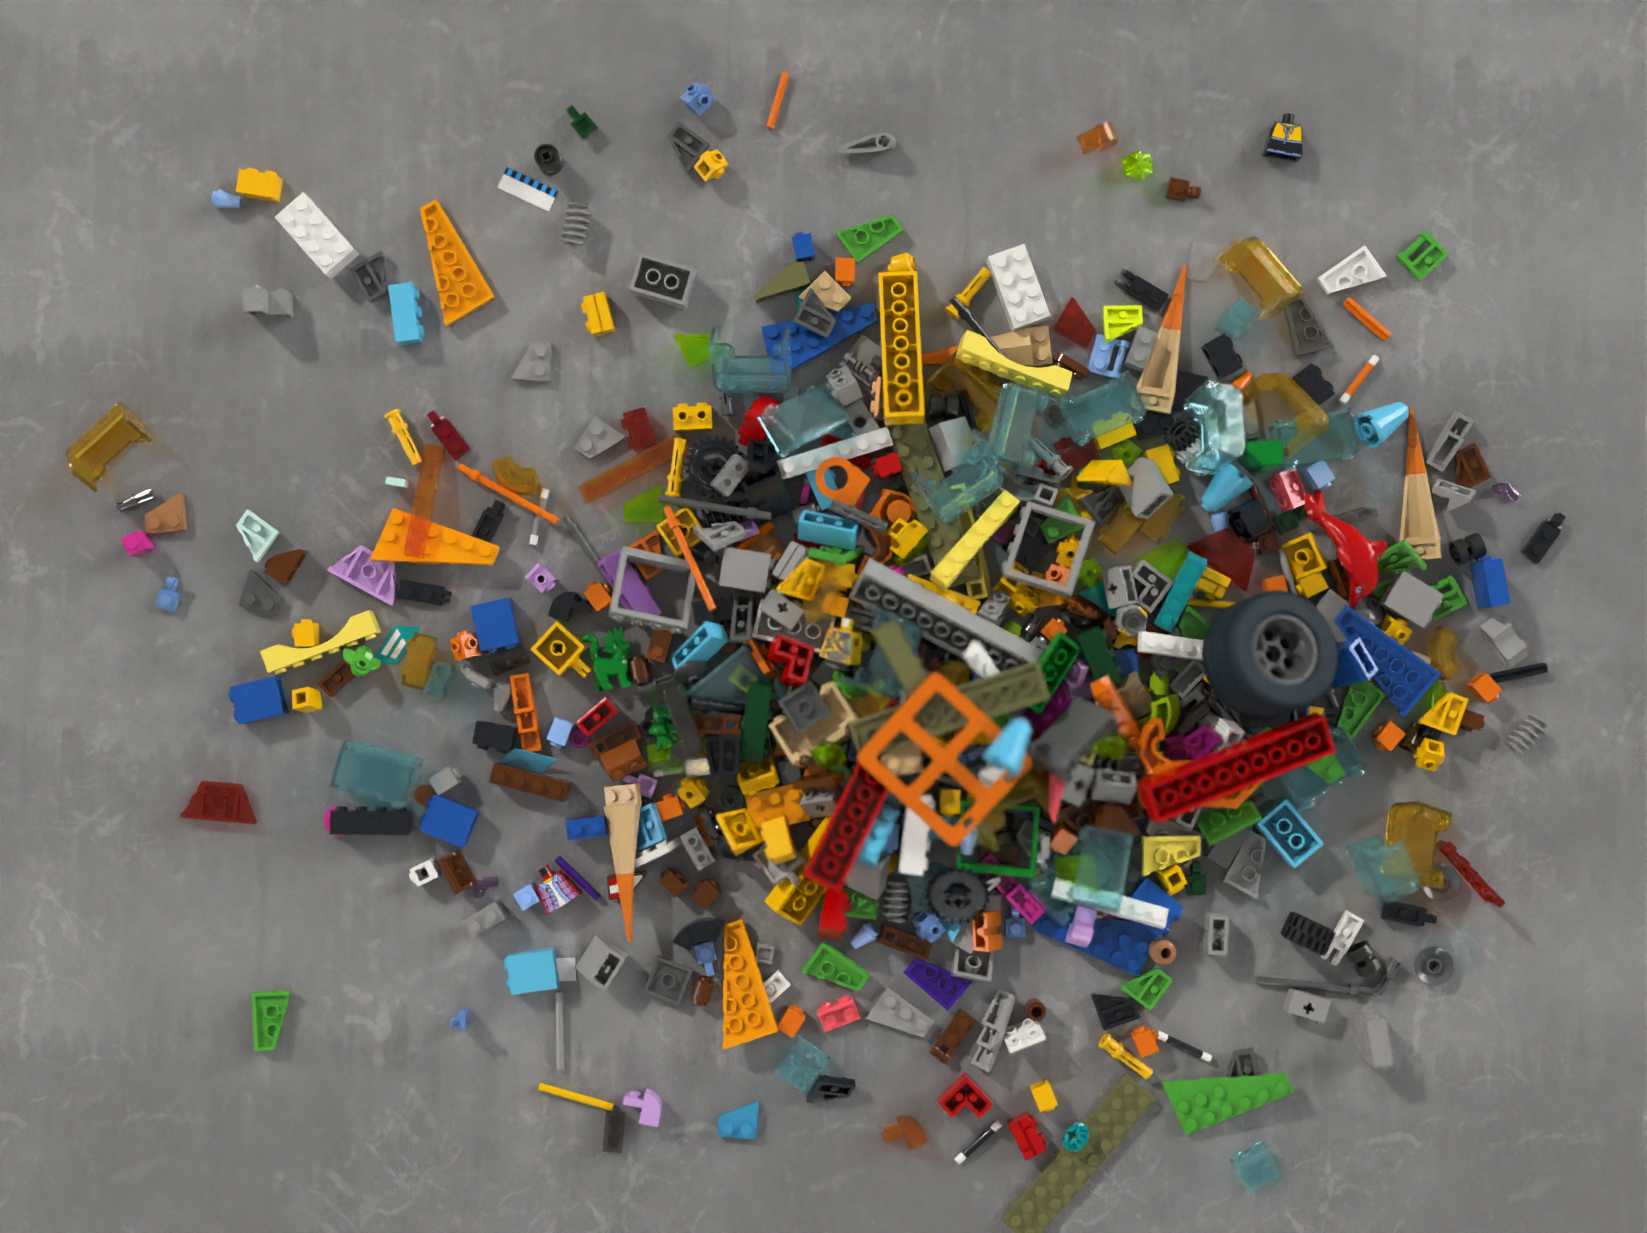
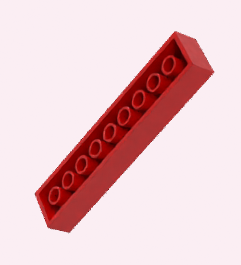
[802,698,902,894]
[1138,713,1336,823]

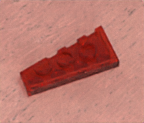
[1435,840,1506,908]

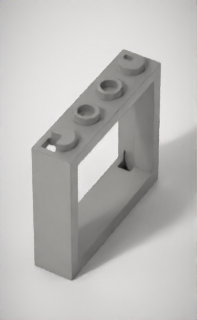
[1001,501,1095,599]
[608,546,699,634]

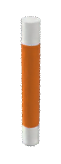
[1339,355,1379,405]

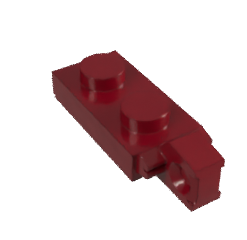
[427,410,471,461]

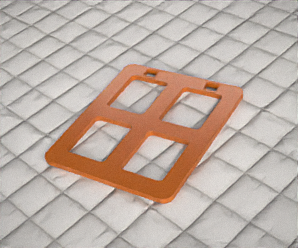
[858,673,1032,846]

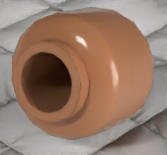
[1148,938,1176,965]

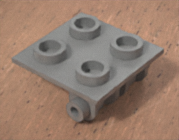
[839,334,882,387]

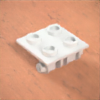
[1004,1018,1046,1054]

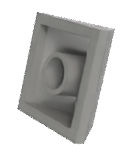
[950,946,994,983]

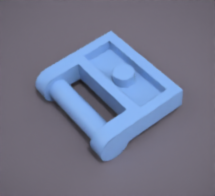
[1087,334,1130,380]

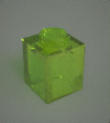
[811,739,846,771]

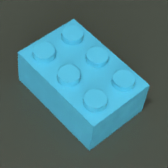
[1254,797,1324,869]

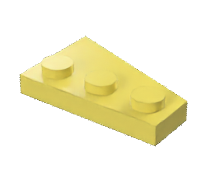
[1142,835,1201,876]

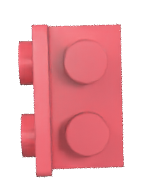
[1268,466,1307,513]
[816,995,861,1032]

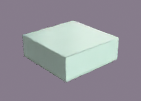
[385,477,410,489]

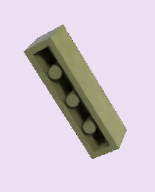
[870,620,929,698]

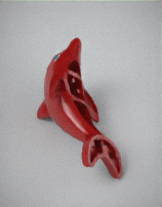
[1304,490,1387,609]

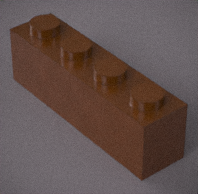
[489,762,572,802]

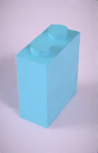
[504,947,560,995]

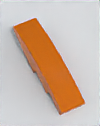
[510,673,543,753]

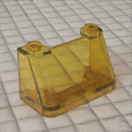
[1382,801,1452,889]

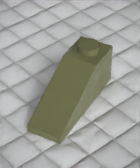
[754,260,810,303]

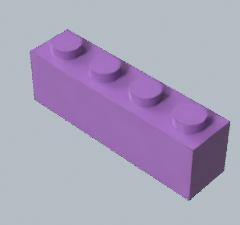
[597,548,662,629]

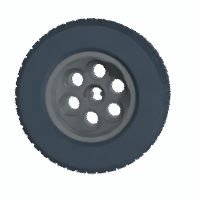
[1202,591,1338,719]

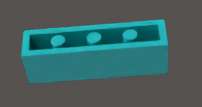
[1153,551,1207,632]

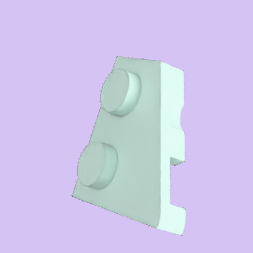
[236,510,280,562]

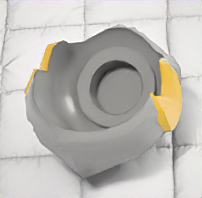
[1116,604,1147,638]

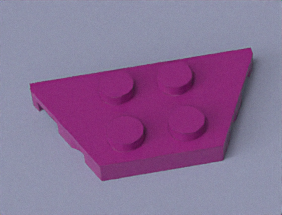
[1021,681,1073,734]

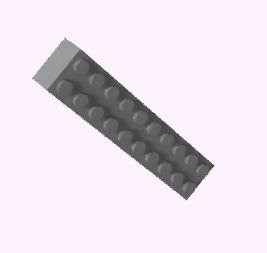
[849,558,1042,673]

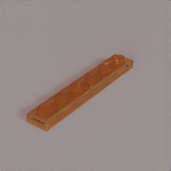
[578,433,688,504]
[403,444,446,558]

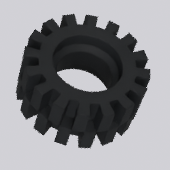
[1164,415,1202,452]

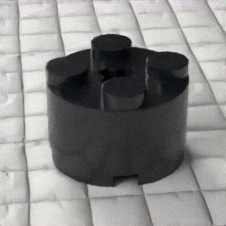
[1228,499,1273,544]

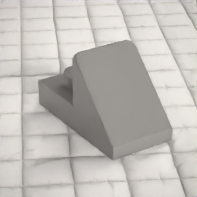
[1431,479,1476,512]

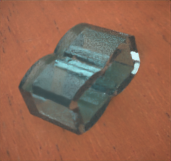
[1215,296,1259,342]
[423,661,455,702]

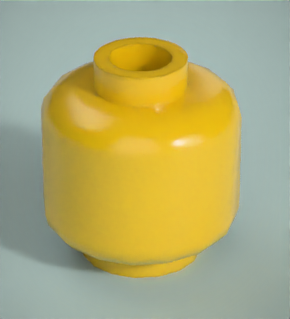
[888,253,917,272]

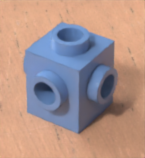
[680,82,715,116]
[911,909,946,943]

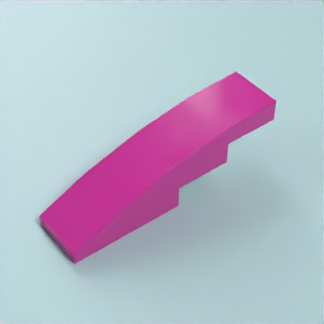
[979,852,1045,925]

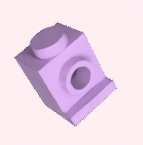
[525,563,557,593]

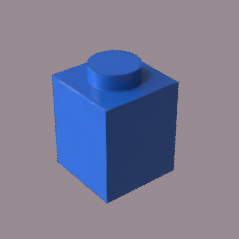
[792,232,815,262]

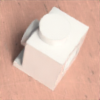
[409,857,442,887]

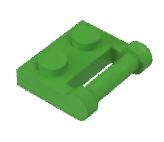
[1396,230,1449,282]
[1430,574,1468,621]

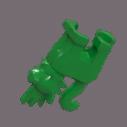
[581,627,633,692]
[649,686,699,751]

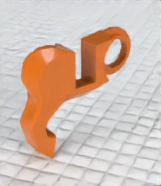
[815,457,916,575]
[1136,717,1249,809]

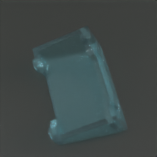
[1054,370,1147,446]
[758,385,852,458]
[1268,407,1360,471]
[685,645,775,723]
[1069,825,1134,914]

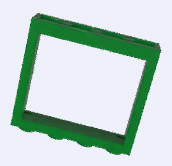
[957,796,1040,878]

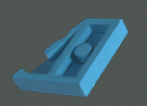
[636,803,667,853]
[717,1100,759,1140]

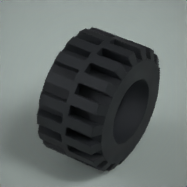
[1280,912,1336,955]

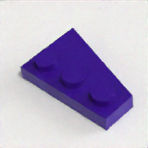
[903,958,973,1011]

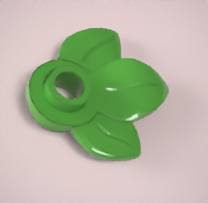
[343,645,381,677]

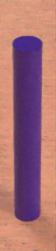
[555,855,601,901]

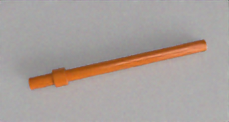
[457,464,559,525]
[663,506,716,612]

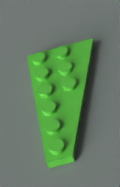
[1161,1073,1294,1135]

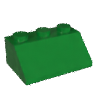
[1229,440,1283,474]

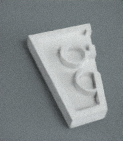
[1316,245,1387,295]
[635,835,682,868]

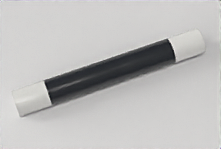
[1157,1031,1212,1062]
[954,1120,1003,1164]

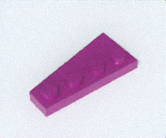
[1162,723,1222,761]

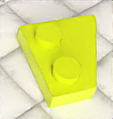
[1102,305,1143,343]

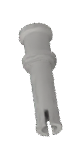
[1022,432,1073,480]

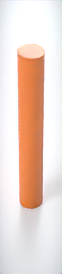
[766,72,789,129]

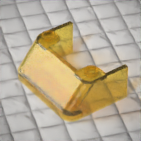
[1212,236,1303,320]
[923,351,1015,445]
[1237,372,1330,459]
[66,402,152,492]
[968,767,1063,851]

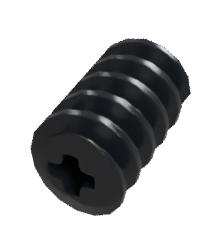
[701,501,743,528]

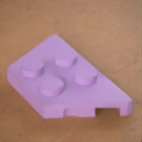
[327,545,396,606]

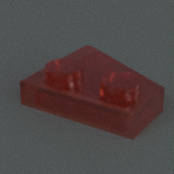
[1053,297,1096,349]

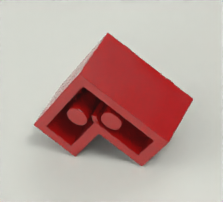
[738,394,782,447]
[767,635,814,688]
[817,890,851,941]
[937,1072,993,1119]

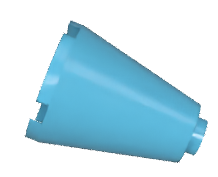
[1353,402,1409,448]
[1201,459,1254,513]
[982,718,1031,776]

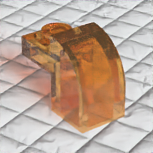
[1076,122,1119,155]
[882,1115,927,1150]

